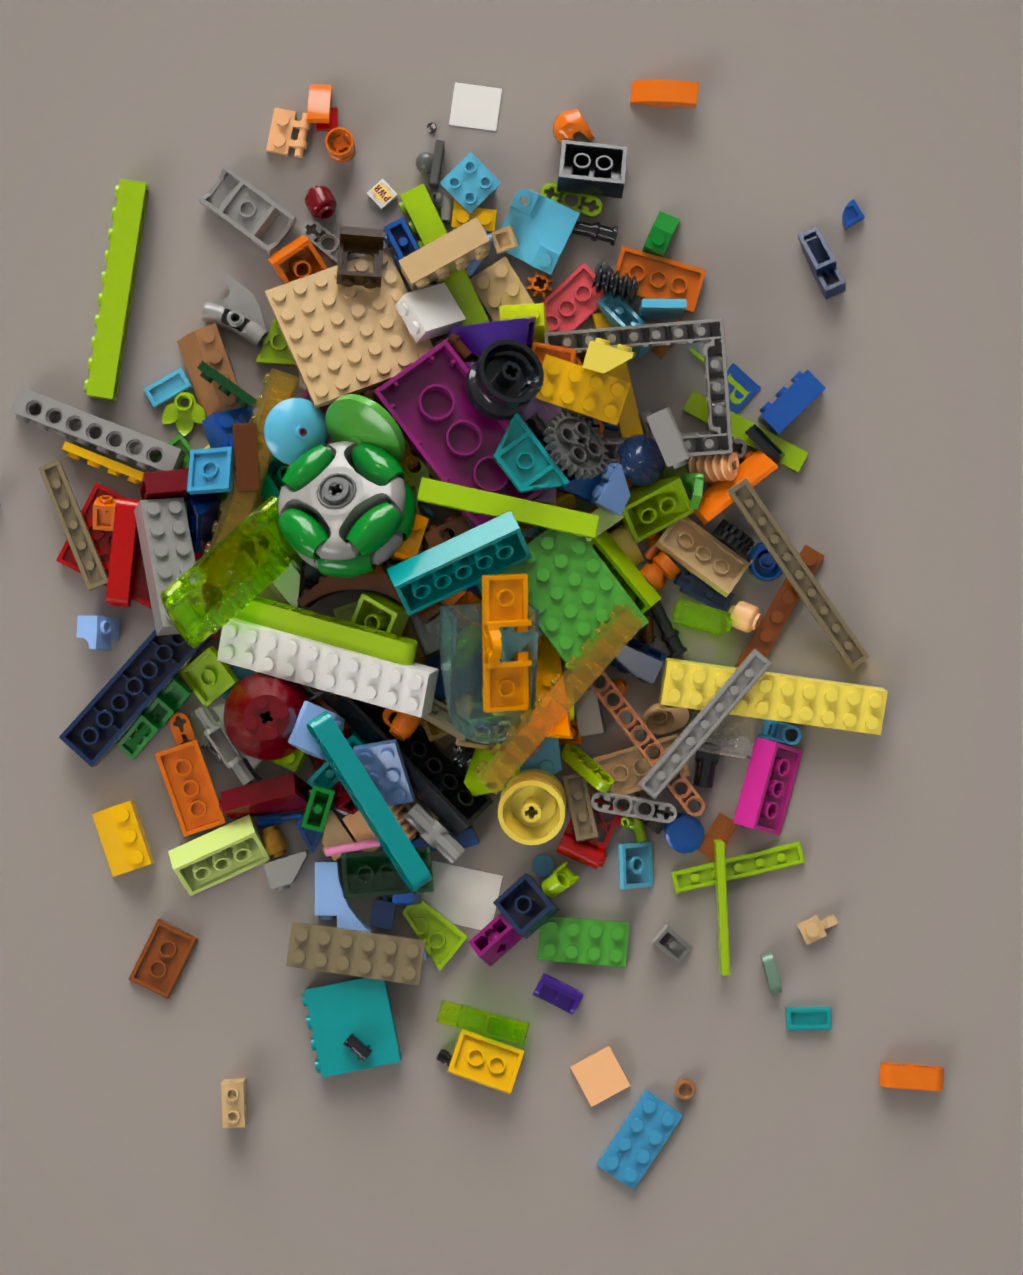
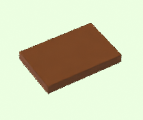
[128,919,198,999]

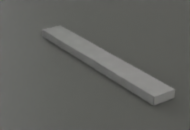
[638,648,772,799]

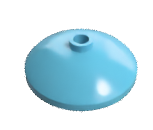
[264,398,328,465]

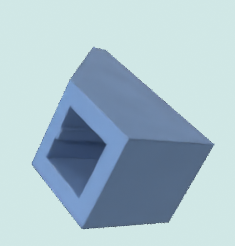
[590,463,631,516]

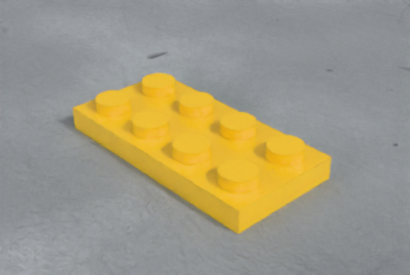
[534,354,631,426]

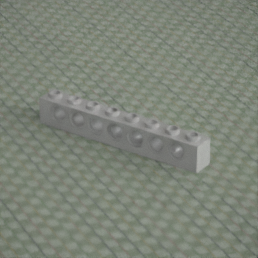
[11,387,186,472]

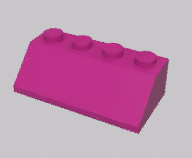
[733,737,803,836]

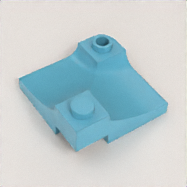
[494,189,581,275]

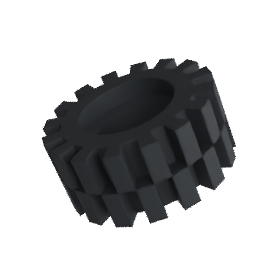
[712,519,755,557]

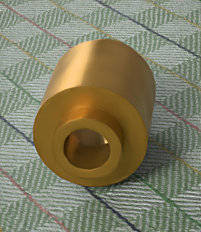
[261,824,289,859]

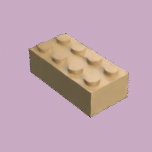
[399,217,491,291]

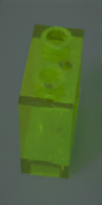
[670,599,733,636]

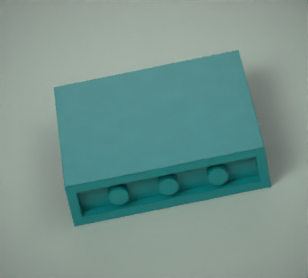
[302,977,402,1078]

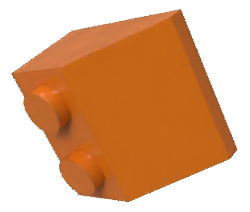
[267,234,328,284]

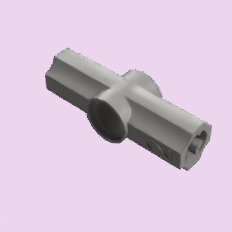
[404,803,465,863]

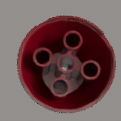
[224,672,311,760]

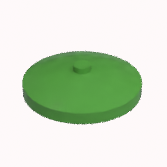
[325,394,405,464]

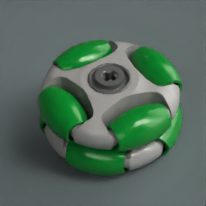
[278,441,416,578]

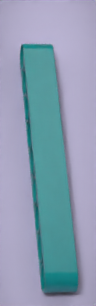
[306,711,432,892]

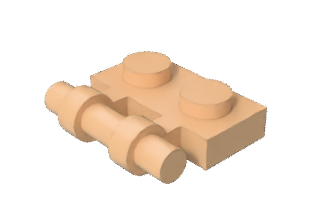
[266,108,311,158]

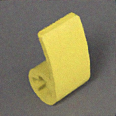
[608,524,644,566]

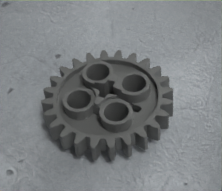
[543,411,609,480]

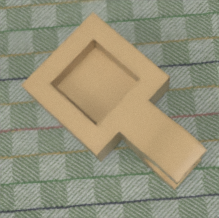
[797,914,838,945]

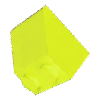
[499,303,547,344]

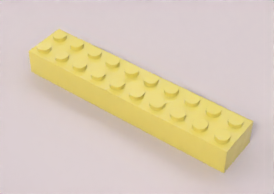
[659,657,888,735]

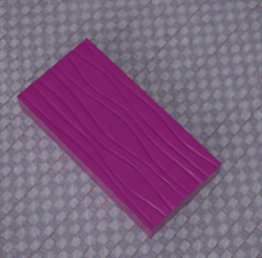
[373,339,550,528]

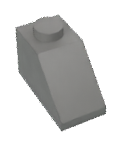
[263,850,309,892]

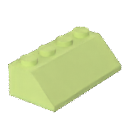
[168,815,271,896]

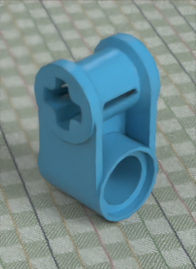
[757,719,802,745]

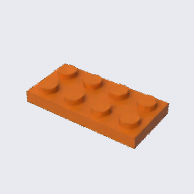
[614,246,706,313]
[155,739,227,837]

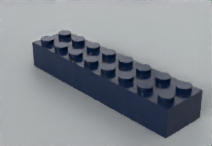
[59,626,215,767]

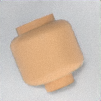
[727,601,762,633]

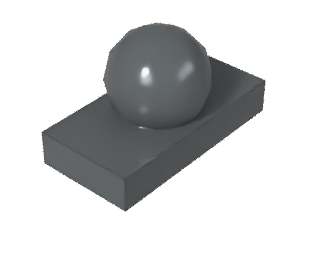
[416,140,445,189]

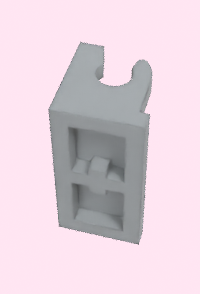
[574,690,606,737]

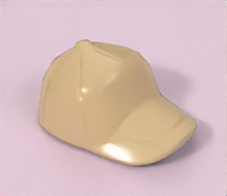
[642,703,690,736]

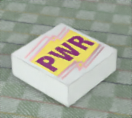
[367,179,398,210]

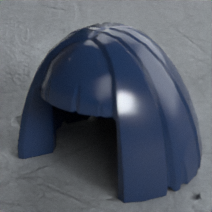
[617,435,665,487]

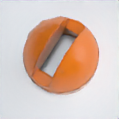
[613,678,628,697]

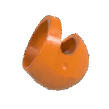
[553,109,595,144]

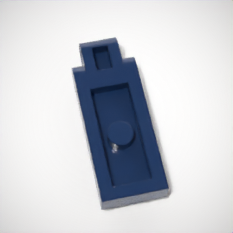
[673,571,735,614]

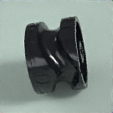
[465,339,544,421]

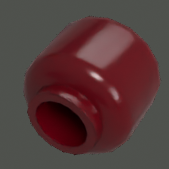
[305,186,337,219]

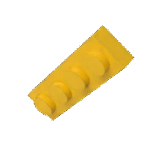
[62,441,144,486]

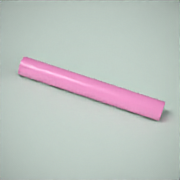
[324,838,381,857]

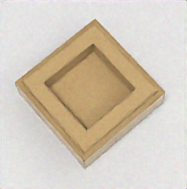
[491,225,519,254]

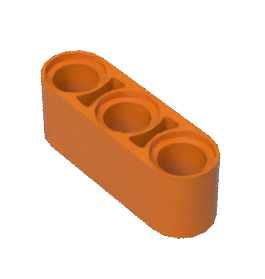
[879,1062,945,1091]

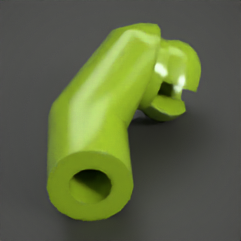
[621,816,647,843]

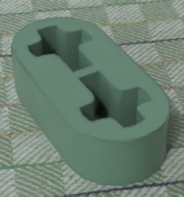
[760,952,782,995]

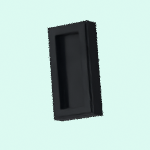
[745,424,785,464]

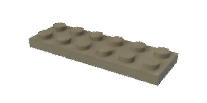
[286,921,426,986]

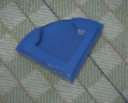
[842,199,865,230]

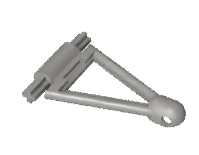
[194,684,325,786]

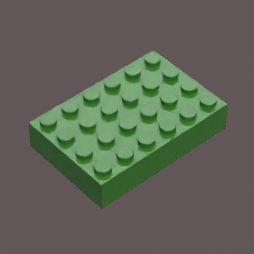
[499,529,649,677]

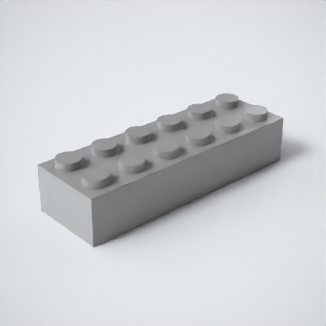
[134,498,207,636]

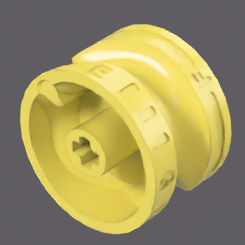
[498,768,567,845]

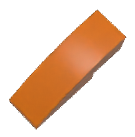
[630,80,699,109]

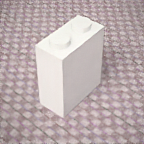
[395,283,466,343]

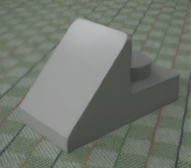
[651,924,693,964]

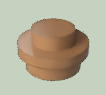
[674,1078,696,1101]

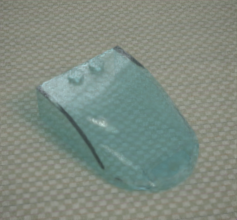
[439,602,539,744]

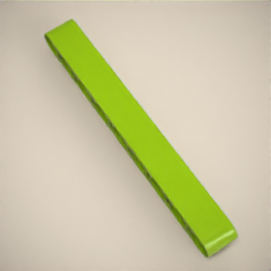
[232,593,418,665]

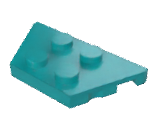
[493,413,570,493]

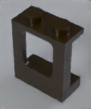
[337,226,385,289]

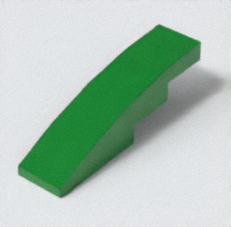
[117,677,193,760]

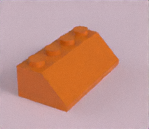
[693,449,778,526]

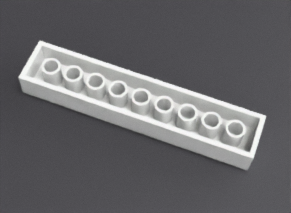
[217,615,439,718]

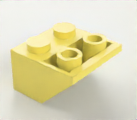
[582,338,636,374]

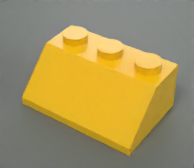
[92,800,156,877]

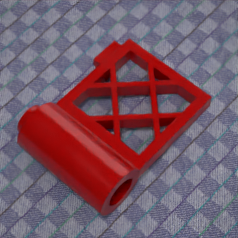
[556,794,623,870]

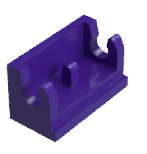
[532,972,584,1015]

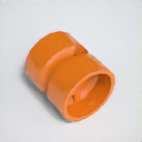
[325,127,356,163]
[639,551,680,592]

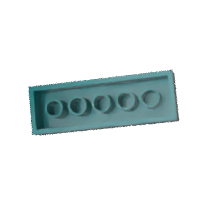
[386,511,532,616]

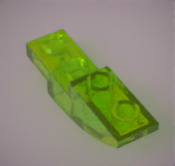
[436,1000,530,1045]

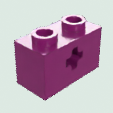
[468,913,523,966]

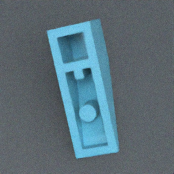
[596,291,654,360]

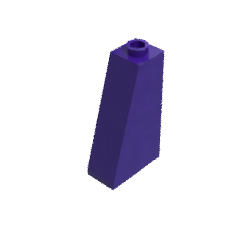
[447,316,536,355]

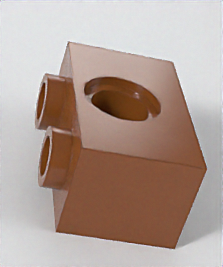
[423,514,471,549]

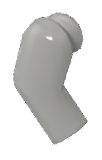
[430,191,452,223]

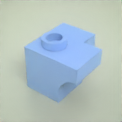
[76,615,120,650]

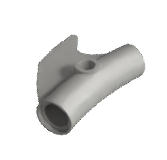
[202,275,269,347]

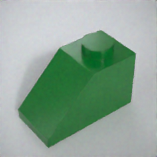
[642,211,680,257]
[301,784,335,833]

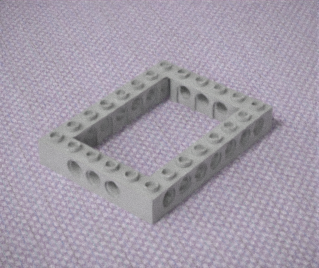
[544,318,733,466]

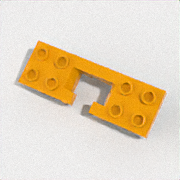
[482,573,532,713]

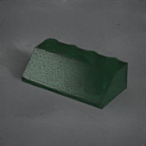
[341,847,435,899]

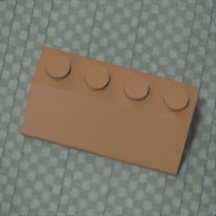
[177,323,243,419]

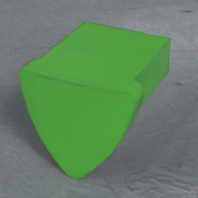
[679,473,704,510]

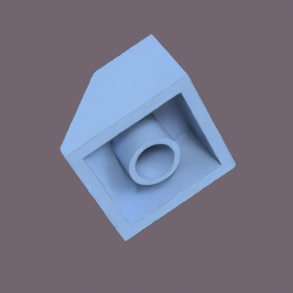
[288,700,345,761]

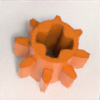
[527,271,553,299]

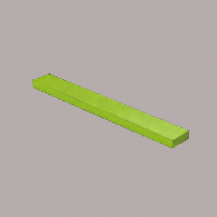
[417,477,599,539]

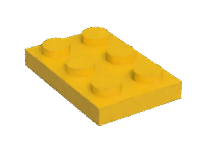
[447,1029,524,1095]

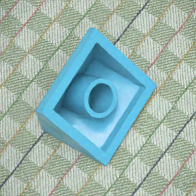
[617,842,653,889]

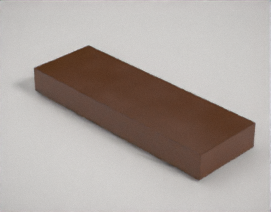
[233,423,260,492]

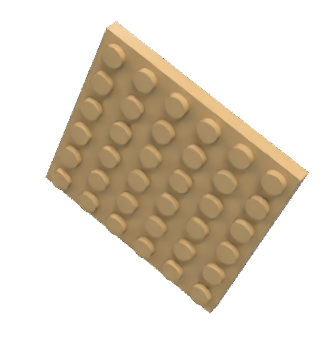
[265,247,434,409]

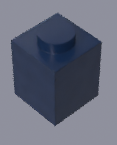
[370,895,397,930]

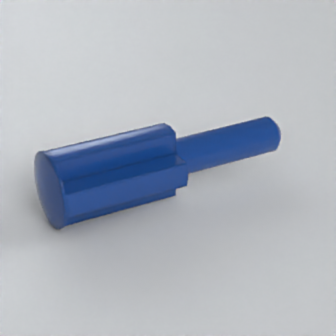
[257,812,303,828]

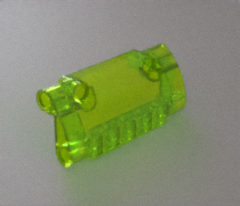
[160,496,298,648]

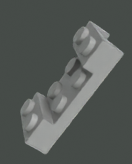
[199,165,297,256]

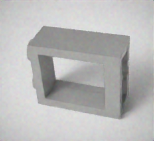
[646,407,690,469]

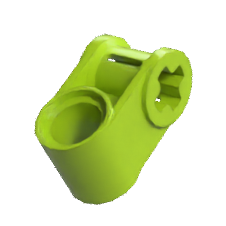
[541,860,580,898]

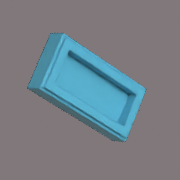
[143,367,193,409]

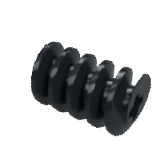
[592,265,640,305]

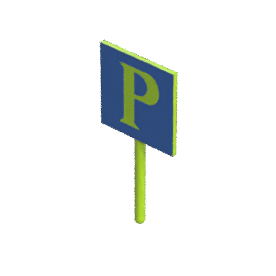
[689,348,761,414]

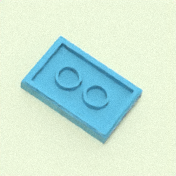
[638,299,687,320]

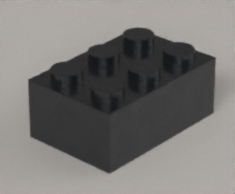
[557,139,628,199]

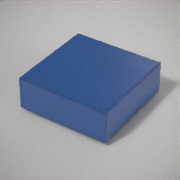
[392,893,422,906]

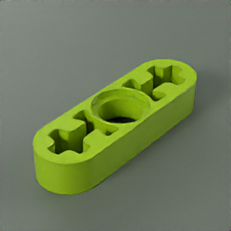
[541,183,602,218]
[560,743,614,793]

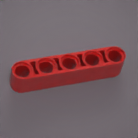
[106,498,140,608]

